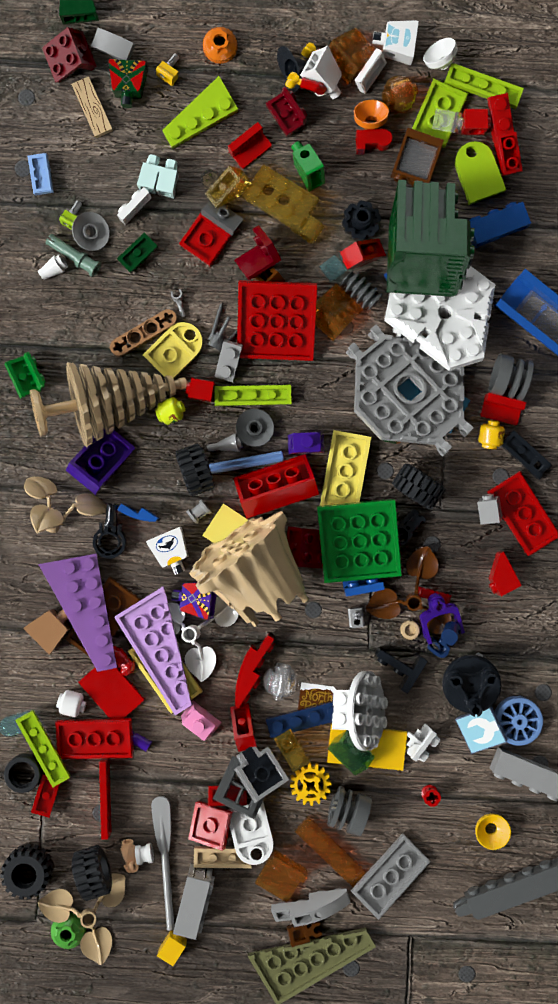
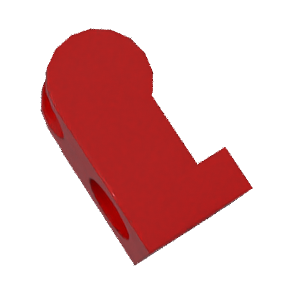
[355,129,392,155]

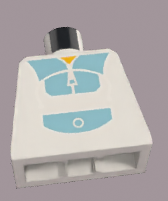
[372,20,419,65]

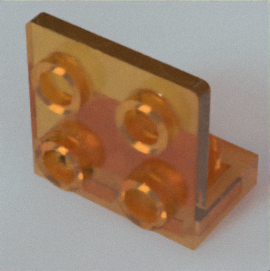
[328,28,376,85]
[315,284,363,341]
[255,849,307,902]

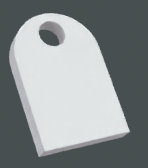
[229,802,273,865]

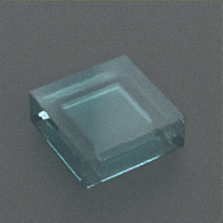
[319,255,346,283]

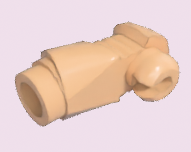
[120,839,139,873]

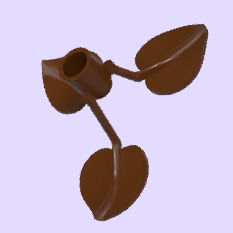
[365,546,452,634]

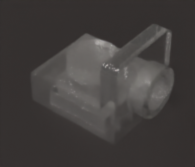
[432,109,464,133]

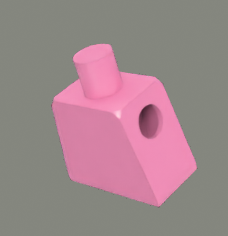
[181,701,221,741]

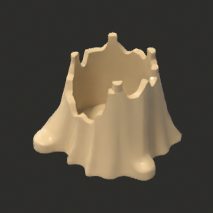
[189,511,309,627]

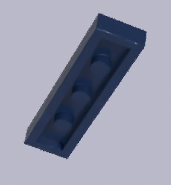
[266,701,334,738]

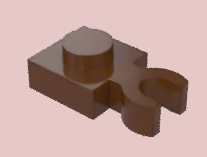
[287,921,322,947]

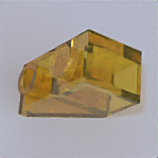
[274,729,310,772]

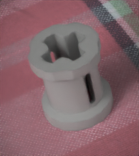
[186,499,212,524]

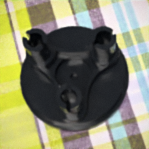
[442,655,501,717]

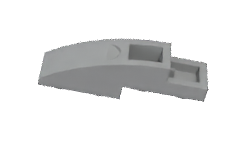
[271,888,350,927]

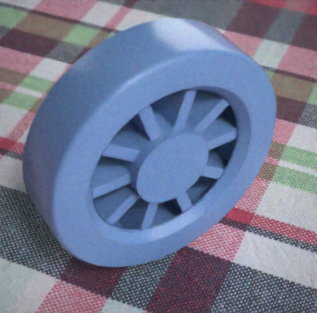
[495,696,543,746]

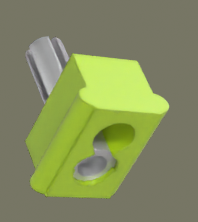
[59,201,82,230]

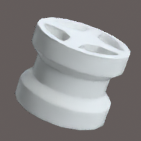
[135,843,154,865]

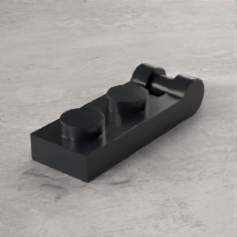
[501,430,552,480]

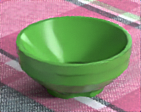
[51,912,86,949]

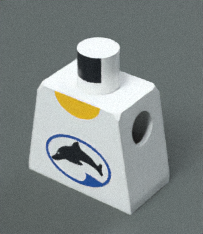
[146,527,189,575]

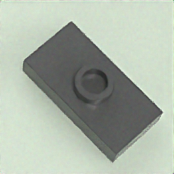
[201,197,244,235]

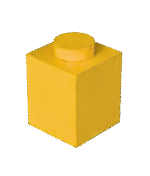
[157,930,187,966]

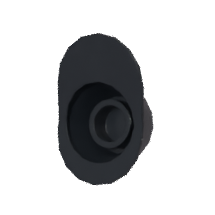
[277,46,307,92]

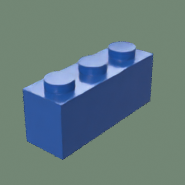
[469,202,531,248]

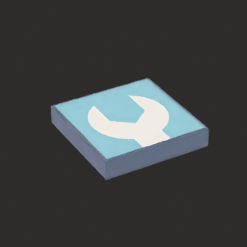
[455,706,507,754]

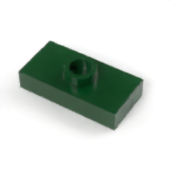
[117,232,158,274]

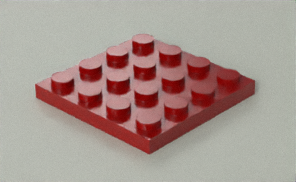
[237,280,317,361]

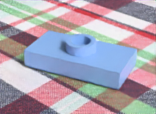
[28,153,54,196]

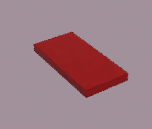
[487,471,558,556]
[55,718,134,759]

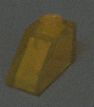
[205,165,252,208]

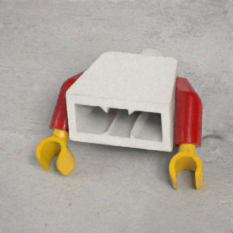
[285,43,342,99]

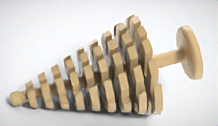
[30,362,187,447]

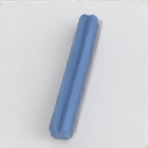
[209,451,284,474]

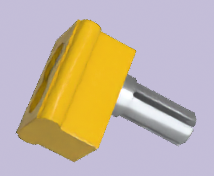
[156,53,179,86]

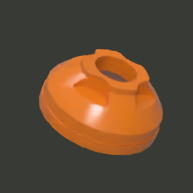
[203,27,238,64]
[354,100,389,130]

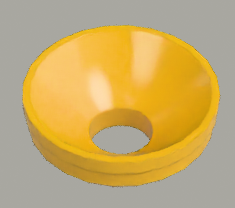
[475,813,511,850]

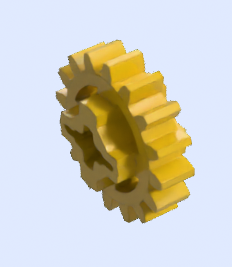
[290,762,331,806]

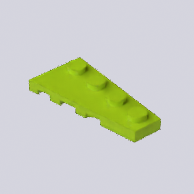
[162,76,238,149]

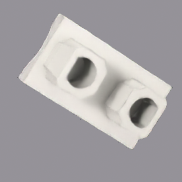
[405,724,440,762]

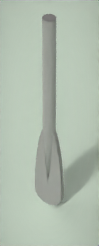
[151,796,174,931]

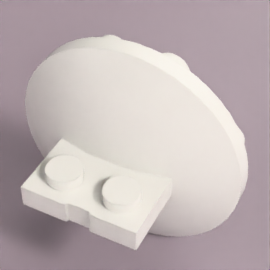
[332,671,388,751]

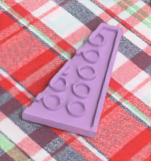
[114,586,192,715]

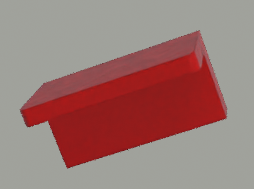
[228,122,272,169]
[480,393,526,426]

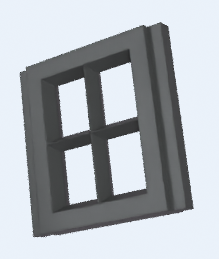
[213,756,264,819]

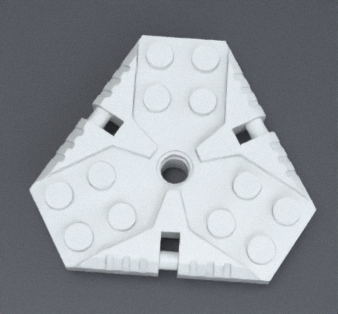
[384,266,495,371]

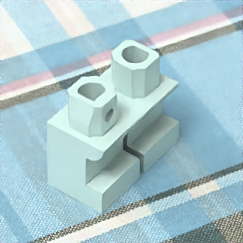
[137,154,179,199]

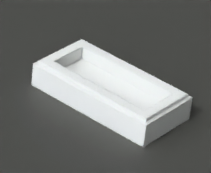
[355,48,387,94]

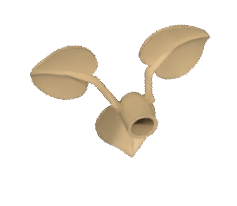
[24,477,107,534]
[38,873,125,965]

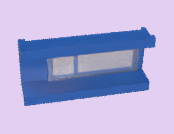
[494,269,558,356]

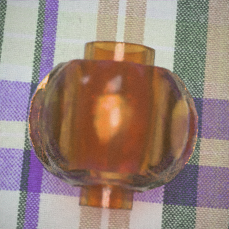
[382,75,418,113]

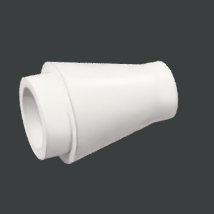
[38,254,68,280]

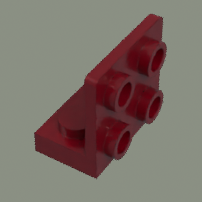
[42,27,97,83]
[234,225,281,280]
[287,526,323,568]

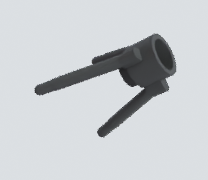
[208,303,237,352]

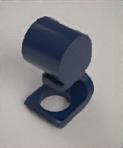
[427,621,461,658]

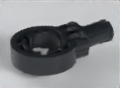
[93,503,127,559]

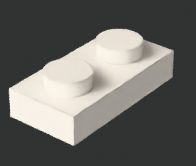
[117,187,151,225]

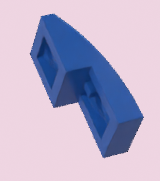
[117,503,160,522]

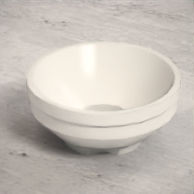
[423,38,458,70]

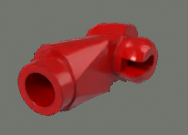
[113,646,135,676]

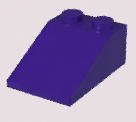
[66,428,135,495]

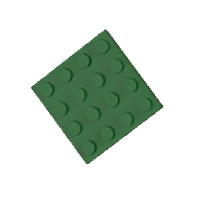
[317,499,401,583]

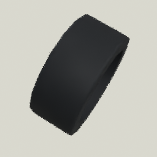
[4,754,43,793]

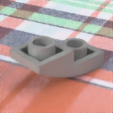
[91,28,135,60]

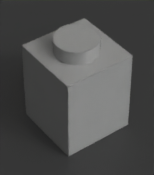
[477,494,502,524]

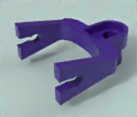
[420,593,465,644]

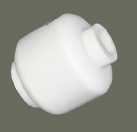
[56,690,87,717]

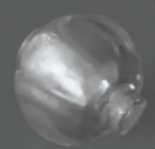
[263,663,299,700]

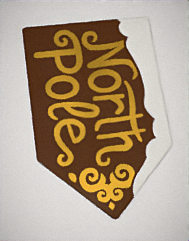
[298,682,336,710]

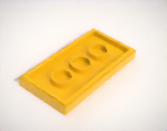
[327,723,407,771]

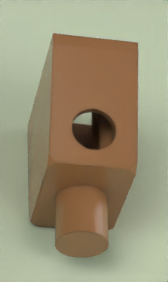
[24,609,71,654]

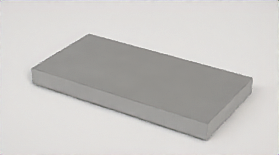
[351,833,431,920]

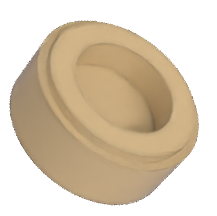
[400,620,420,640]

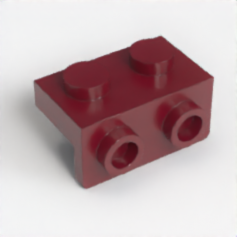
[266,87,307,137]

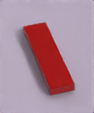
[99,758,112,840]

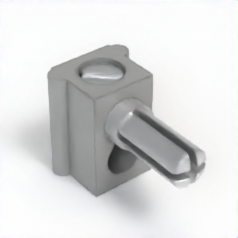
[348,607,365,628]

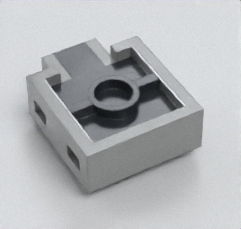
[234,747,289,803]

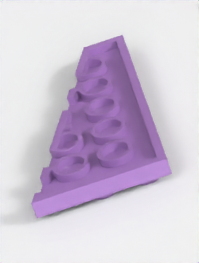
[38,554,117,672]

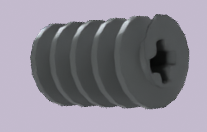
[340,270,383,311]

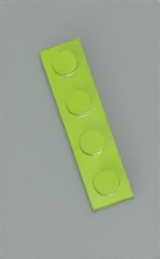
[444,63,524,109]
[214,385,292,406]
[15,709,71,787]

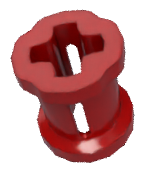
[421,784,441,807]

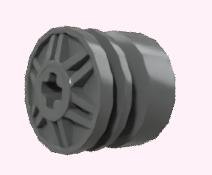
[488,353,534,401]
[327,786,372,837]

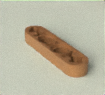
[110,309,177,357]

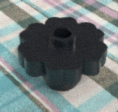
[342,200,381,241]

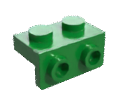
[4,352,45,399]

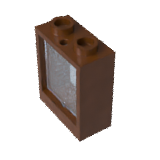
[391,127,444,187]

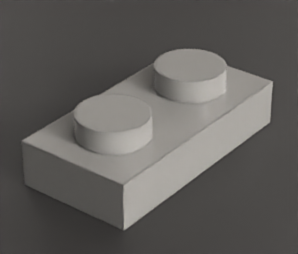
[215,339,243,382]

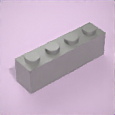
[490,747,558,802]

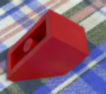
[340,238,386,270]
[489,551,522,597]
[230,703,257,752]

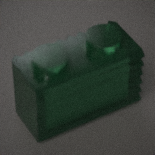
[327,730,375,776]

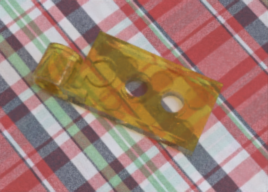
[242,164,325,244]

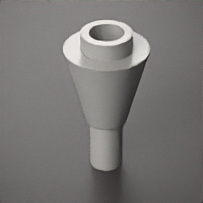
[207,433,243,452]

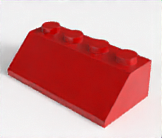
[233,454,319,519]

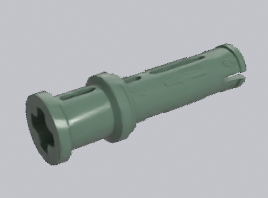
[46,234,101,277]

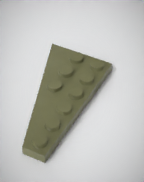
[248,928,376,1004]

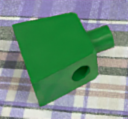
[291,141,325,192]

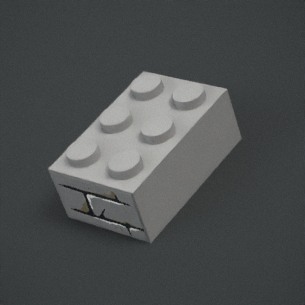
[173,863,215,940]

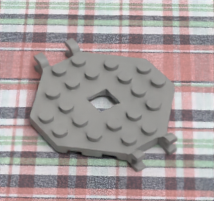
[346,325,474,457]

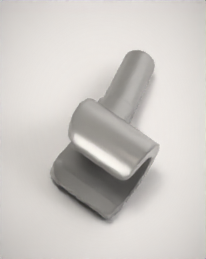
[171,289,186,318]

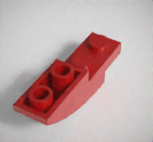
[487,93,523,175]
[235,633,276,708]

